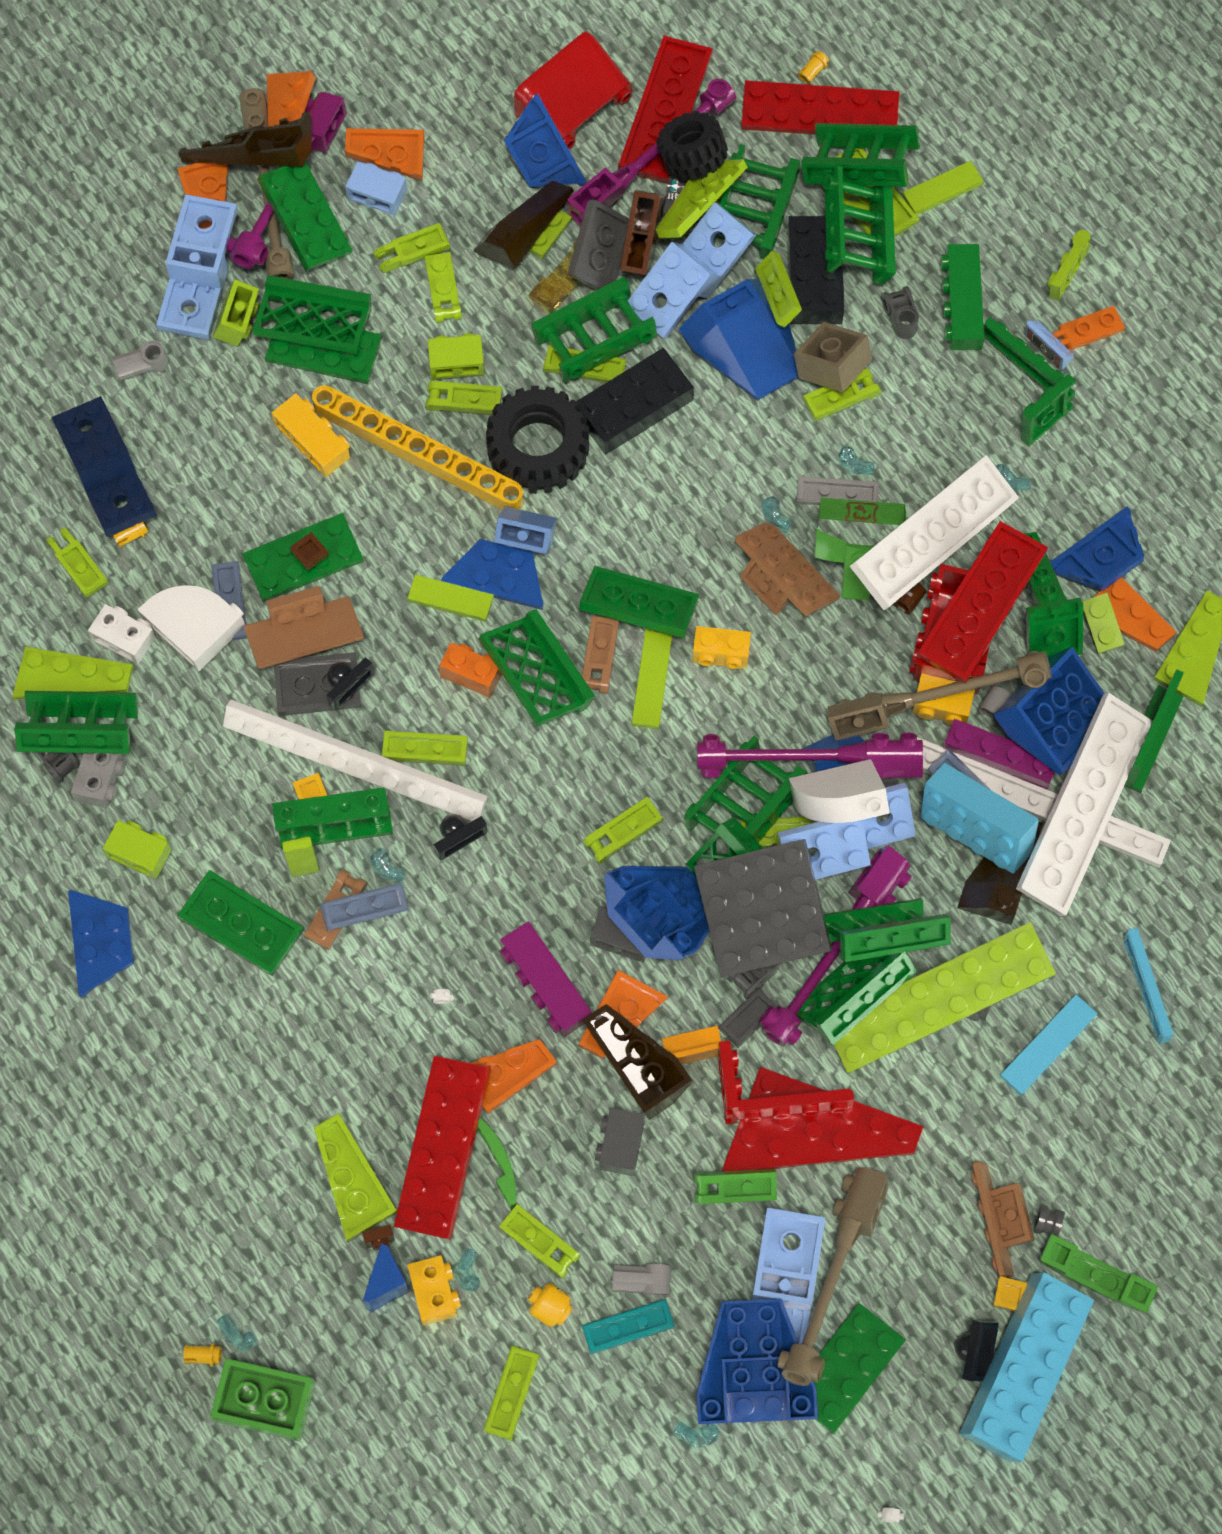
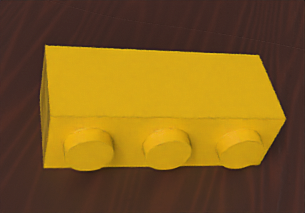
[271,393,350,478]

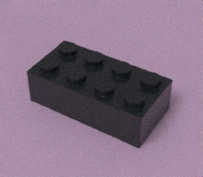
[787,216,844,324]
[576,347,694,455]

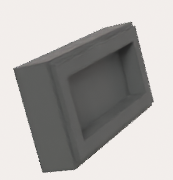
[718,988,778,1049]

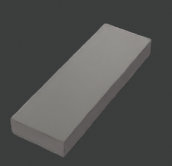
[796,476,879,505]

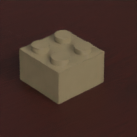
[794,322,872,392]

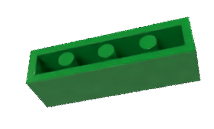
[941,244,984,350]

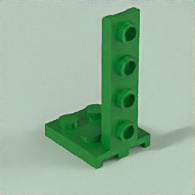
[985,317,1076,447]
[1024,532,1083,658]

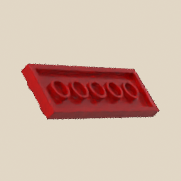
[618,35,713,184]
[741,80,900,135]
[917,521,1048,684]
[394,1056,491,1240]

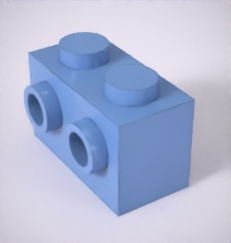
[494,506,557,554]

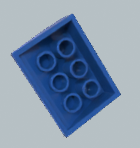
[994,647,1105,775]

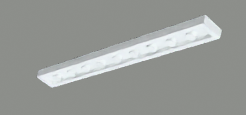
[223,700,488,821]
[917,737,1171,868]

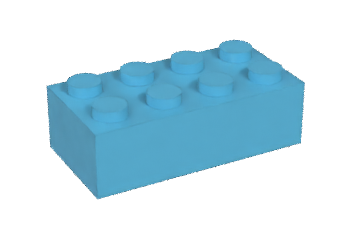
[920,763,1039,874]

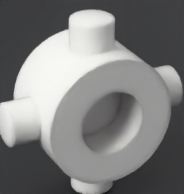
[430,989,454,1004]
[878,1508,904,1523]

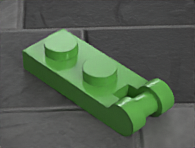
[694,1169,777,1204]

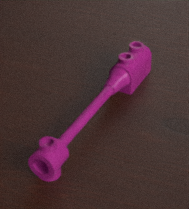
[567,79,736,226]
[227,92,347,269]
[697,732,923,778]
[759,845,912,1046]

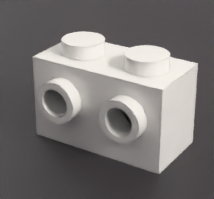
[88,604,155,664]

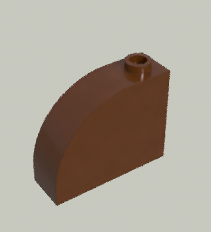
[620,190,666,275]

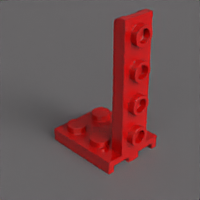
[718,1041,854,1125]

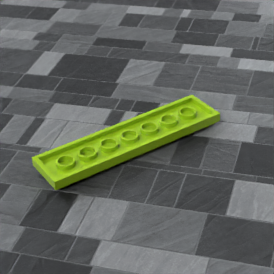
[834,922,1057,1074]

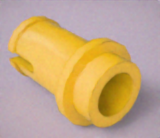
[797,51,829,85]
[113,522,148,548]
[183,1343,222,1367]

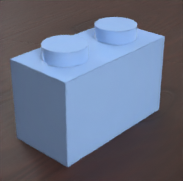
[345,161,407,215]

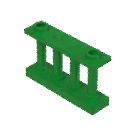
[801,123,920,187]
[714,144,801,259]
[823,166,896,285]
[531,277,657,383]
[14,691,138,754]
[684,736,807,855]
[272,787,393,850]
[824,898,951,962]

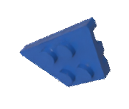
[504,93,587,187]
[1050,506,1144,591]
[441,539,543,610]
[68,890,134,997]

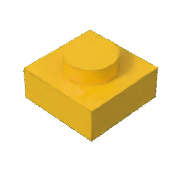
[292,773,327,799]
[993,1276,1028,1312]

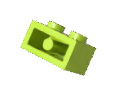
[213,279,259,347]
[428,333,485,380]
[102,820,172,880]

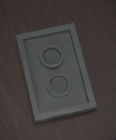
[567,200,629,290]
[274,652,361,716]

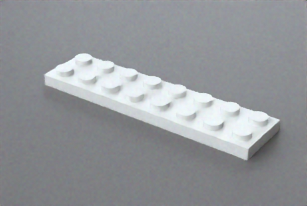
[850,455,1019,610]
[1016,693,1153,916]

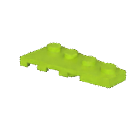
[655,159,748,238]
[1154,590,1222,707]
[12,647,134,700]
[314,1113,397,1243]

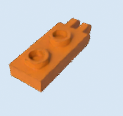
[1052,306,1125,351]

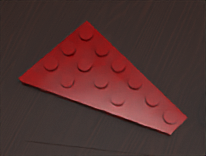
[722,1067,924,1171]

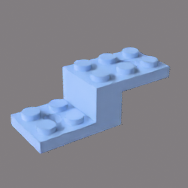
[156,194,238,340]
[628,202,756,338]
[777,783,916,880]
[752,1208,825,1344]

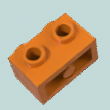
[439,643,502,698]

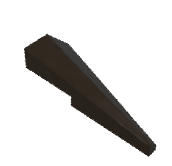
[178,112,311,167]

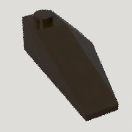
[473,180,574,269]
[957,821,1043,925]
[583,1004,693,1120]

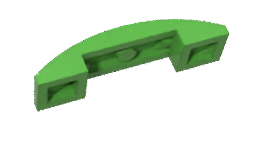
[476,1118,517,1210]
[1039,1234,1158,1313]

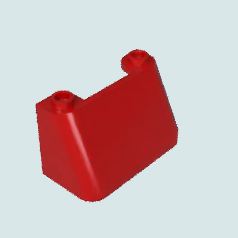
[514,31,632,150]

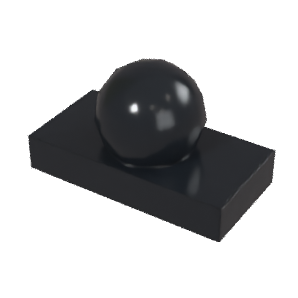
[326,657,374,711]
[433,814,488,860]
[955,1320,999,1381]

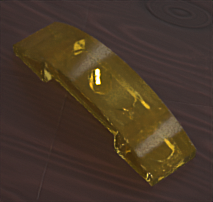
[528,237,580,311]

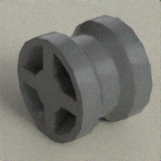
[1034,1204,1065,1237]

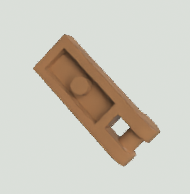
[582,616,619,694]
[304,869,368,950]

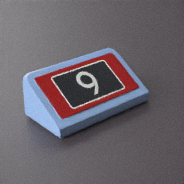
[1025,320,1074,370]

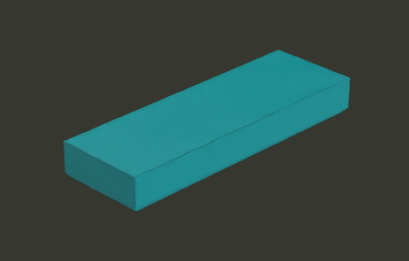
[582,1299,675,1355]

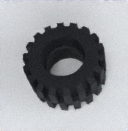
[656,111,728,181]

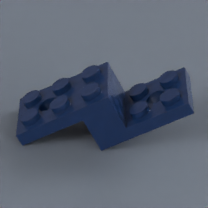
[51,396,157,537]

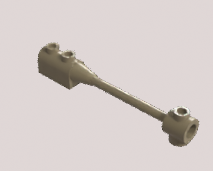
[239,88,294,280]
[828,651,1052,741]
[778,1168,889,1386]

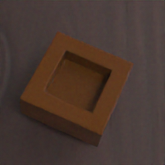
[290,532,329,571]
[362,1224,395,1251]

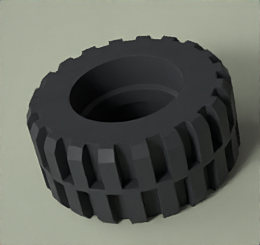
[486,385,589,494]

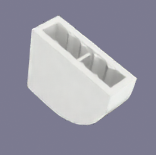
[138,585,245,671]
[789,759,890,823]

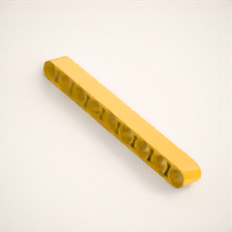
[312,385,524,510]

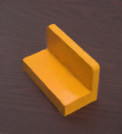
[662,1026,721,1065]

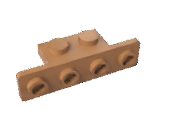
[971,1161,1035,1278]

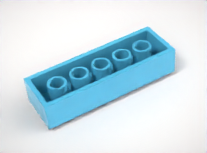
[959,1272,1094,1462]

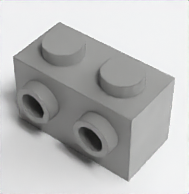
[71,753,126,809]

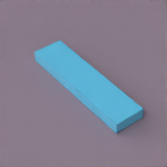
[1123,928,1174,1044]
[1000,995,1098,1096]

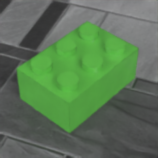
[210,1358,316,1442]

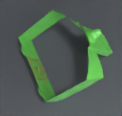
[815,498,906,600]

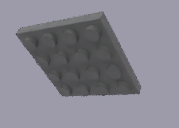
[694,839,833,977]

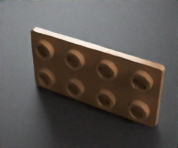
[734,521,840,616]
[244,586,364,669]

